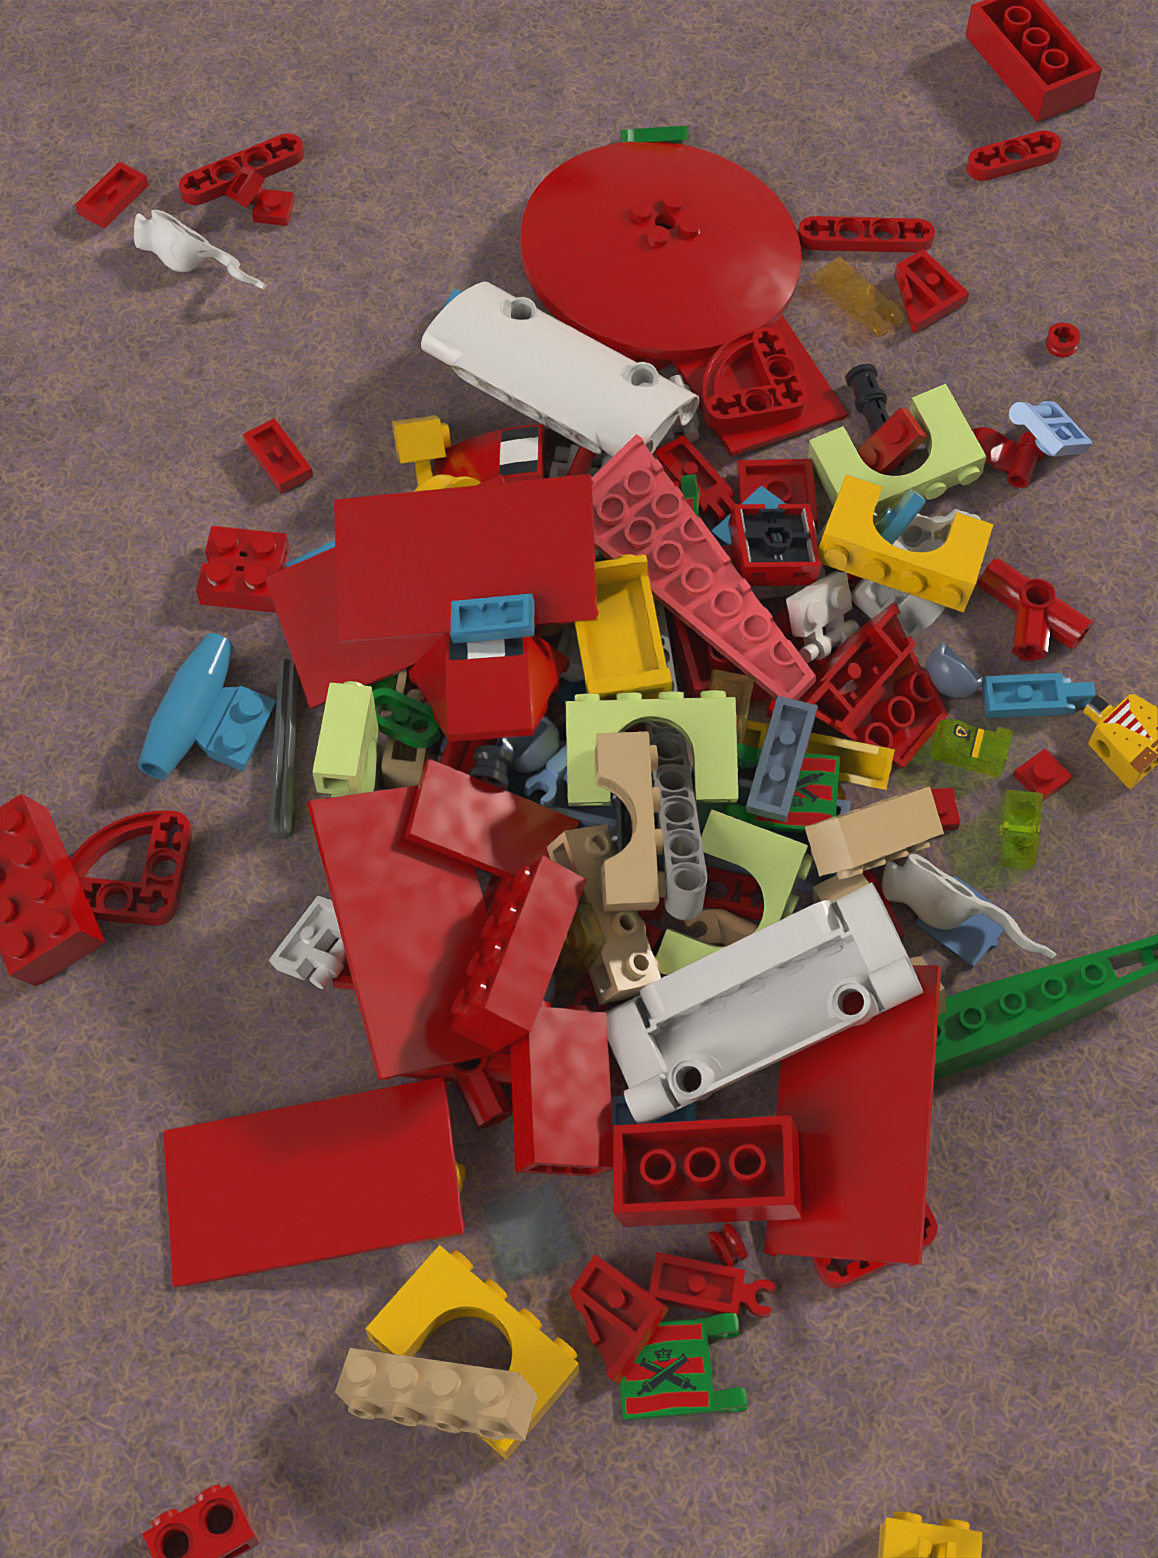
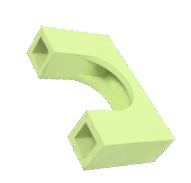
[808,384,986,523]
[312,681,383,798]
[566,690,738,807]
[656,809,813,975]

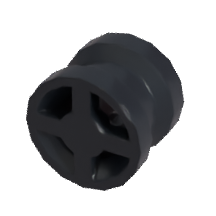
[468,745,515,791]

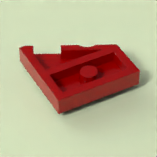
[895,249,969,334]
[569,1254,669,1383]

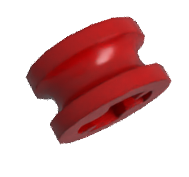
[1045,322,1081,358]
[707,1222,748,1267]

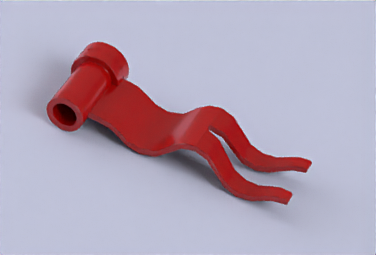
[908,409,1045,488]

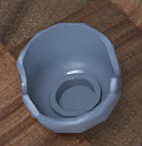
[926,642,983,698]
[497,716,560,773]

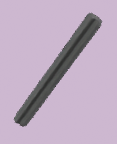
[268,659,300,839]

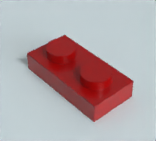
[75,161,149,229]
[857,407,927,475]
[242,418,313,494]

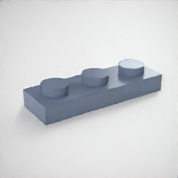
[745,696,818,823]

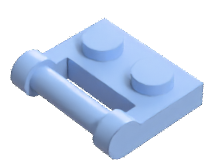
[1009,401,1093,456]

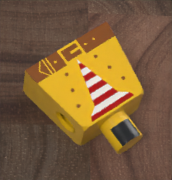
[1083,694,1158,790]

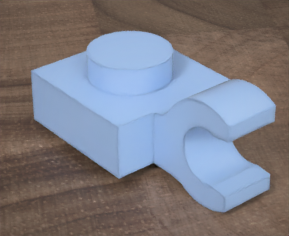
[524,745,567,808]

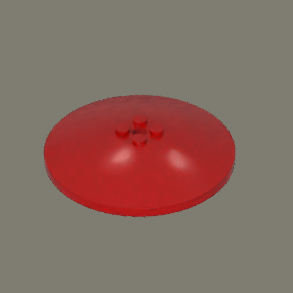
[520,141,802,360]

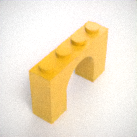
[818,475,993,613]
[365,1245,579,1460]

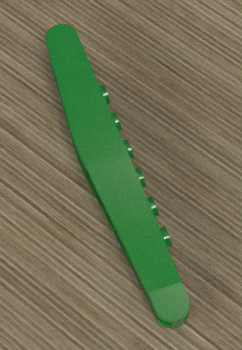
[777,934,1158,1080]

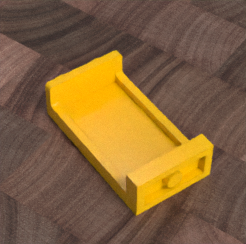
[574,554,672,701]

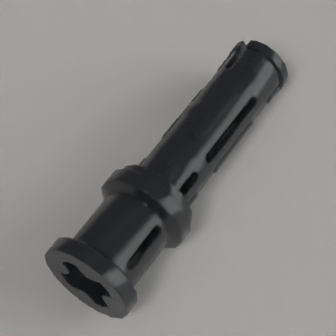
[845,363,906,467]

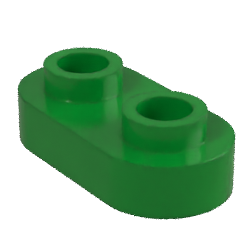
[620,126,689,144]
[373,688,441,748]

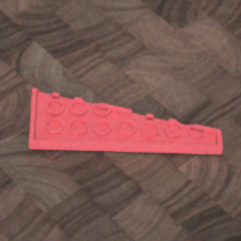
[592,434,816,700]

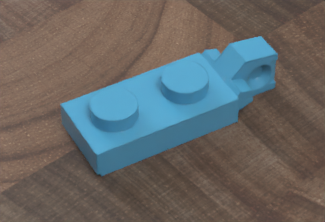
[981,673,1096,718]

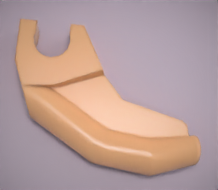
[683,909,758,946]

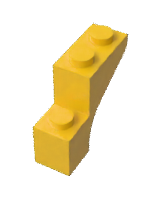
[738,719,895,790]

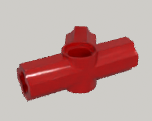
[977,558,1093,662]
[401,1052,513,1130]

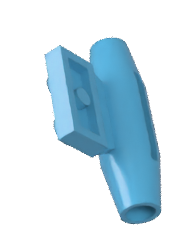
[138,633,277,780]

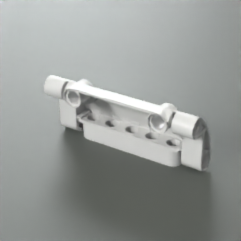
[421,282,699,456]
[605,882,923,1124]

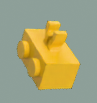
[392,415,451,486]
[878,1512,983,1558]

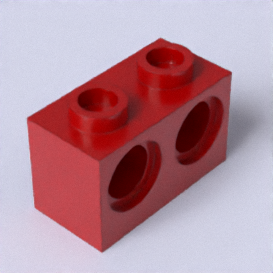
[142,1484,260,1558]

